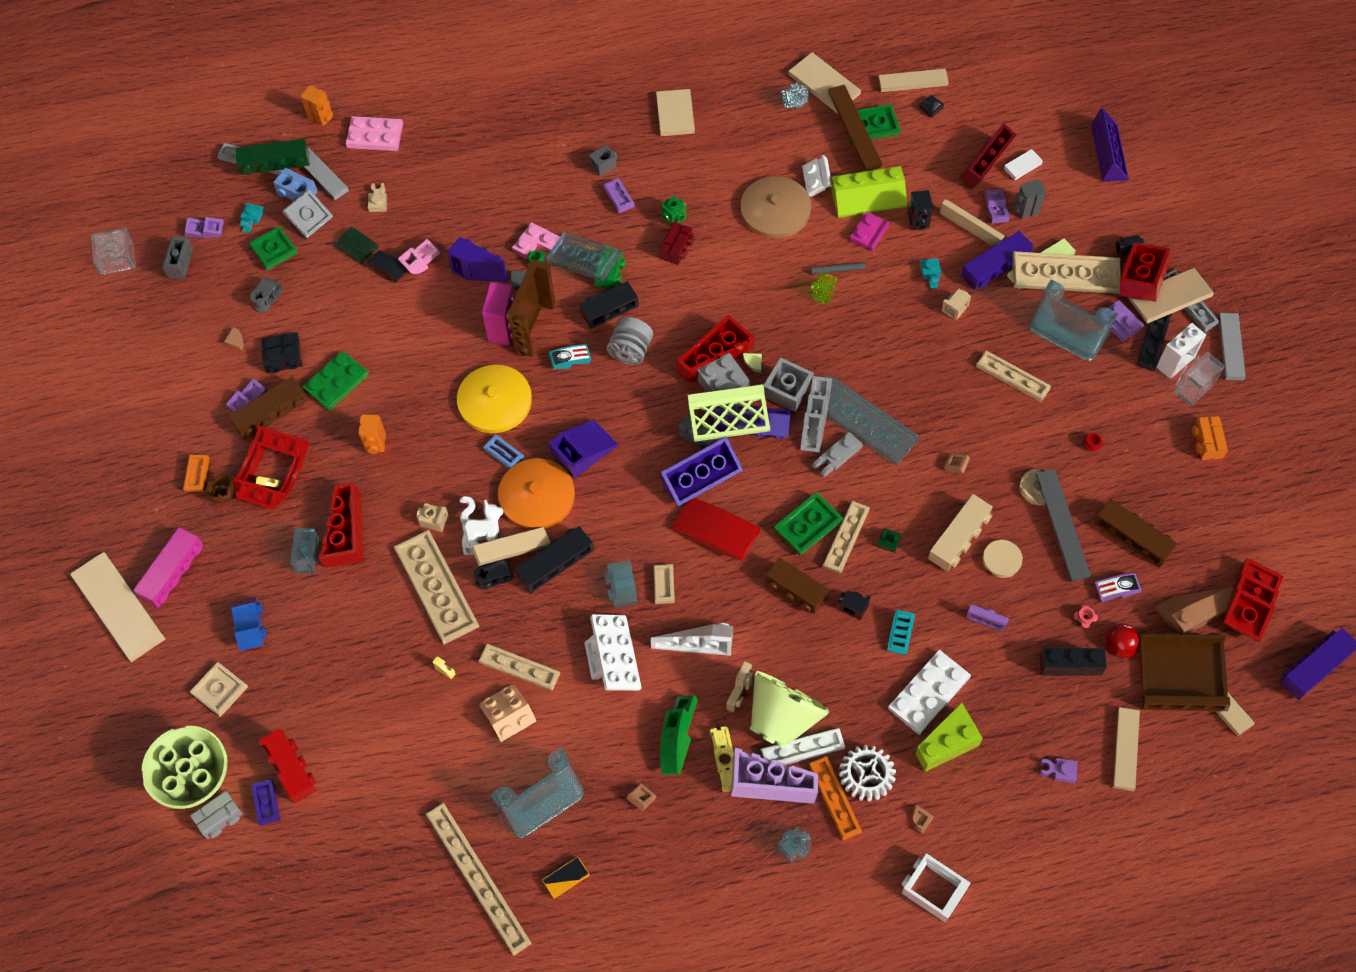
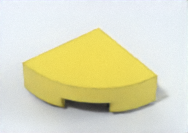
[256,476,281,488]
[433,657,455,679]

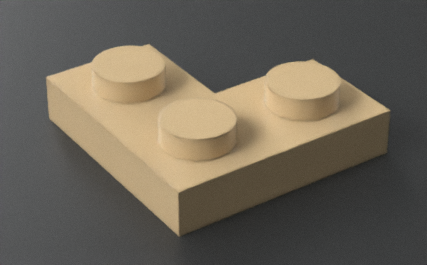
[726,661,754,713]

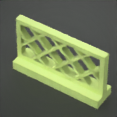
[688,385,770,442]

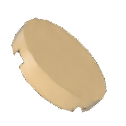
[1019,469,1047,506]
[982,540,1023,578]

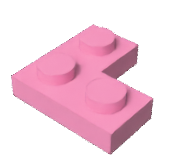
[512,222,562,259]

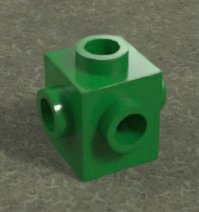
[661,195,687,226]

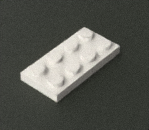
[888,650,971,735]

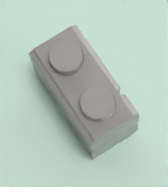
[190,791,243,839]

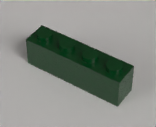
[235,138,310,175]

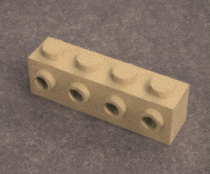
[928,494,993,572]

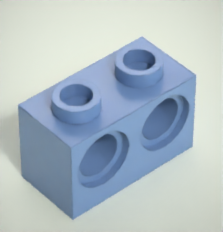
[273,168,318,202]

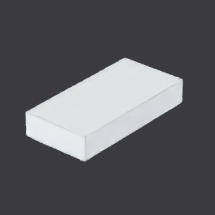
[1004,149,1043,180]

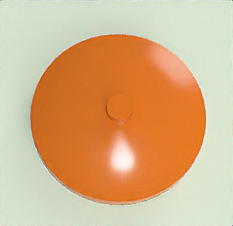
[498,458,575,530]

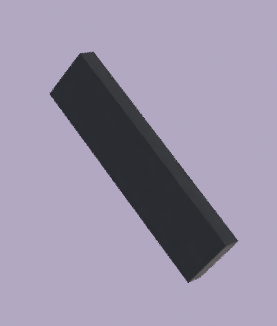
[1136,313,1172,371]

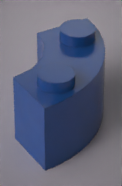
[231,596,267,651]

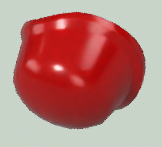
[1104,623,1140,658]

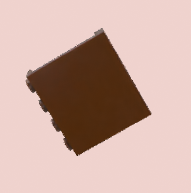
[508,259,556,357]
[1140,632,1231,712]

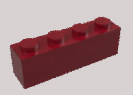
[959,123,1017,189]

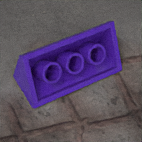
[1091,108,1129,181]
[660,436,743,506]

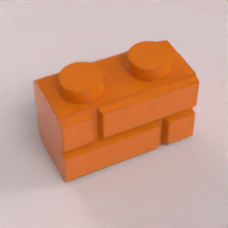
[301,85,333,126]
[359,415,386,454]
[1192,416,1228,460]

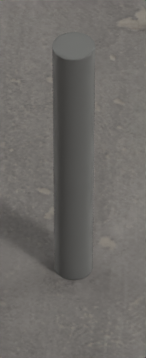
[811,262,865,274]

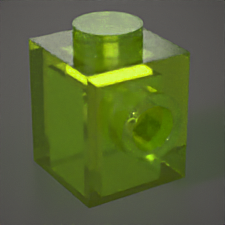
[811,272,837,304]

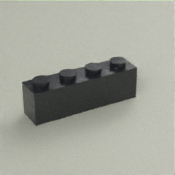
[515,526,594,594]

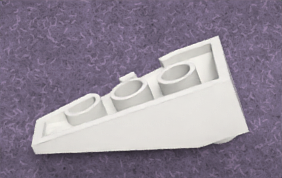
[651,623,733,656]

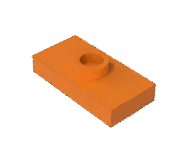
[183,455,210,492]

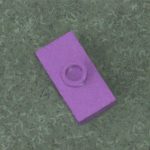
[603,178,635,213]
[966,604,1009,632]

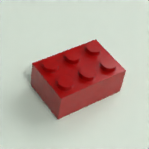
[1119,243,1170,302]

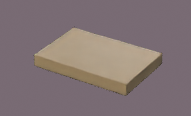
[656,89,695,136]

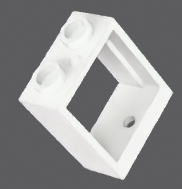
[1156,323,1206,379]
[901,853,970,923]

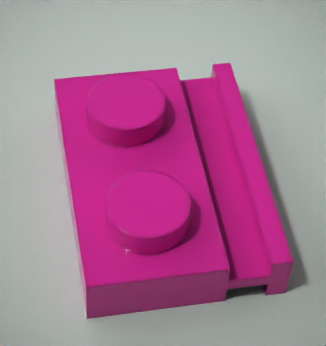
[850,212,889,252]

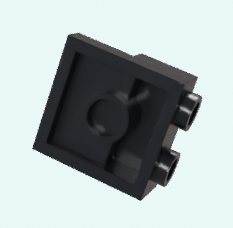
[261,332,303,373]

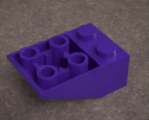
[447,237,508,282]
[549,420,618,479]

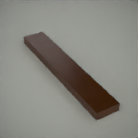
[828,84,882,172]

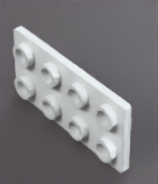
[584,614,641,691]

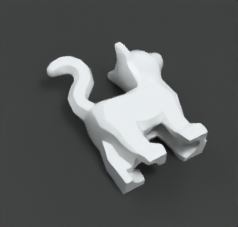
[460,496,503,555]

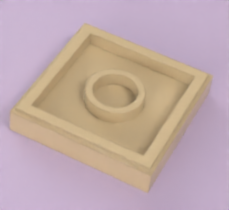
[190,662,248,717]

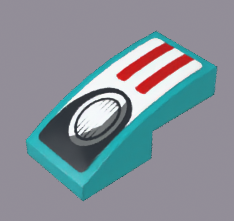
[549,344,591,369]

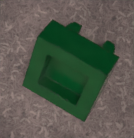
[877,528,902,553]

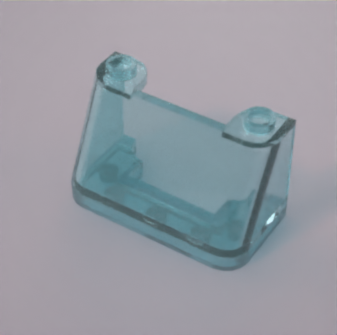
[1030,279,1118,360]
[490,747,584,838]

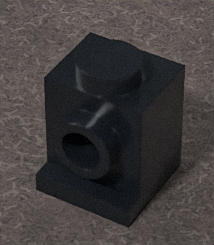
[838,590,871,620]

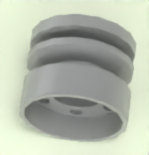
[607,317,653,365]

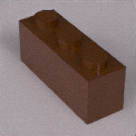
[766,557,829,615]

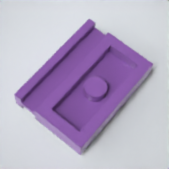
[1098,300,1144,342]

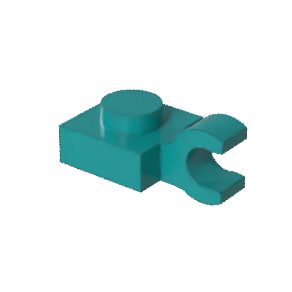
[240,203,264,233]
[920,258,941,289]

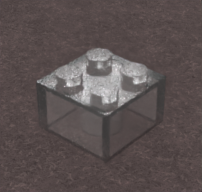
[91,227,136,275]
[1174,351,1225,406]

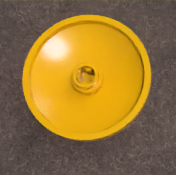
[457,365,532,433]

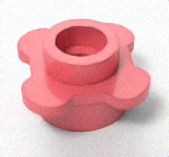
[1073,605,1098,628]

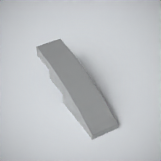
[800,376,832,452]

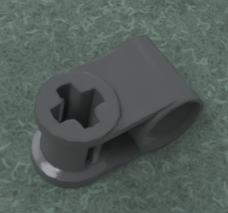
[250,277,283,313]

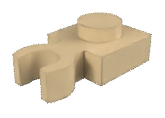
[368,183,387,212]

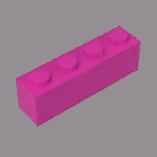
[133,527,203,608]

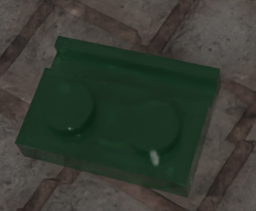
[334,226,379,265]

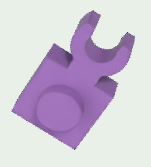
[1040,758,1078,783]

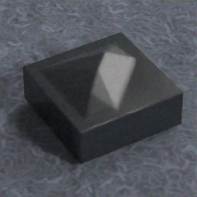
[919,95,944,117]

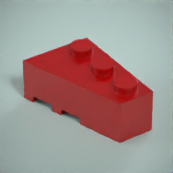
[258,728,317,804]

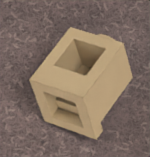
[941,289,971,320]
[417,503,449,532]

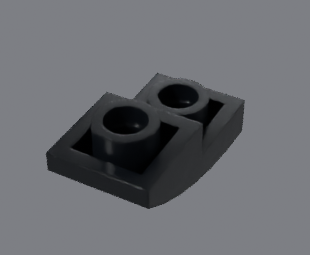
[367,250,408,283]

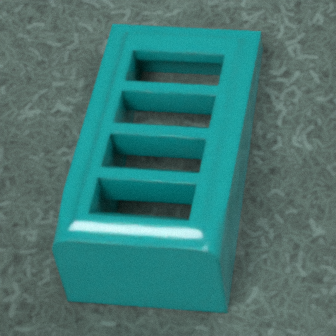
[887,610,915,656]

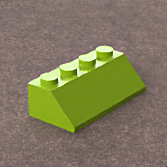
[831,166,907,218]

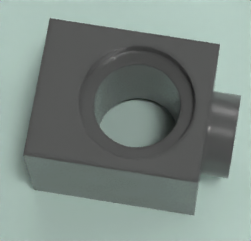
[589,145,617,176]

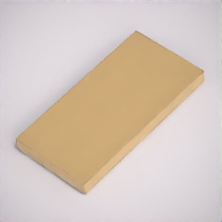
[788,52,861,113]
[1129,268,1213,323]

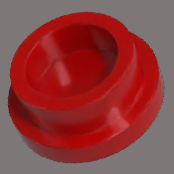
[1083,433,1103,451]

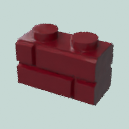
[659,222,695,265]

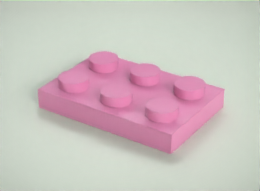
[346,116,403,151]

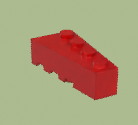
[676,315,755,382]
[319,482,364,568]

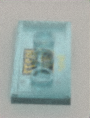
[546,231,622,282]

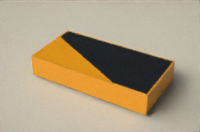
[542,857,590,899]

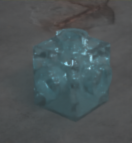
[780,82,809,109]
[778,827,811,864]

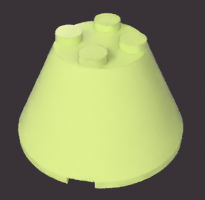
[749,671,829,748]
[142,726,227,809]

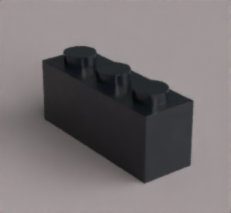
[580,281,639,329]
[1039,648,1107,676]

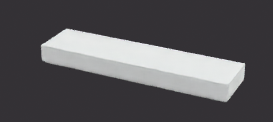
[760,728,845,765]

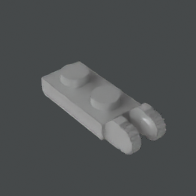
[812,432,863,477]

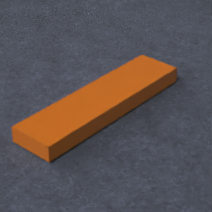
[808,756,862,841]

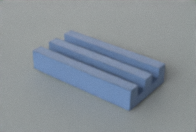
[483,434,524,469]

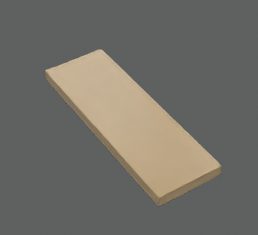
[1012,252,1121,294]
[394,530,479,645]
[70,552,165,662]

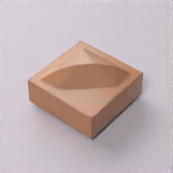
[944,452,970,474]
[627,783,656,811]

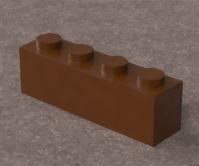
[228,376,308,440]
[1094,499,1177,568]

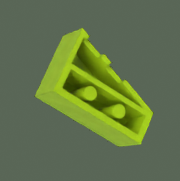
[915,703,983,772]

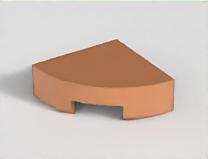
[224,327,244,351]
[912,805,934,835]

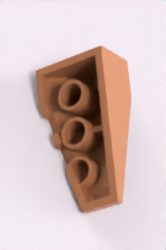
[1155,586,1233,634]

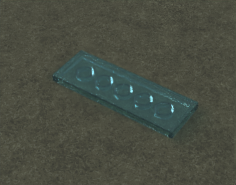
[807,375,920,466]

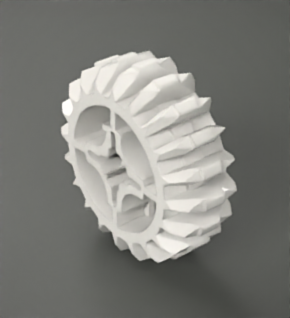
[839,745,896,802]

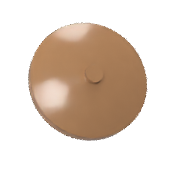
[741,176,811,238]

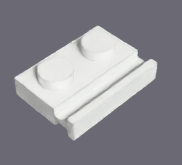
[802,155,832,197]

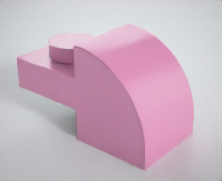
[398,239,440,274]

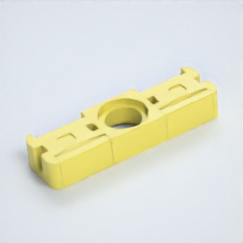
[710,726,734,792]

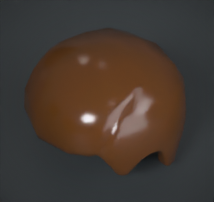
[205,474,235,503]

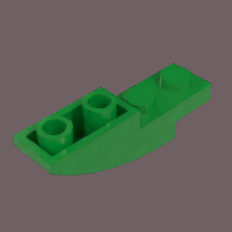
[660,695,698,776]

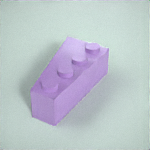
[731,747,818,803]

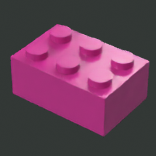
[482,282,516,345]

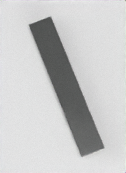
[1035,469,1091,582]

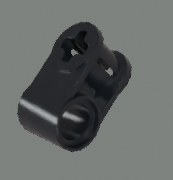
[474,559,513,590]

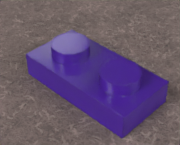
[251,779,281,826]

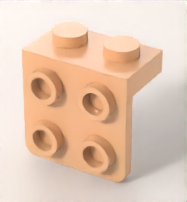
[479,685,536,742]

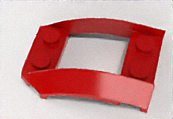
[233,425,310,509]

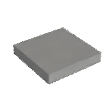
[282,189,333,239]

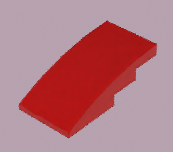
[672,498,761,561]
[1223,558,1284,642]

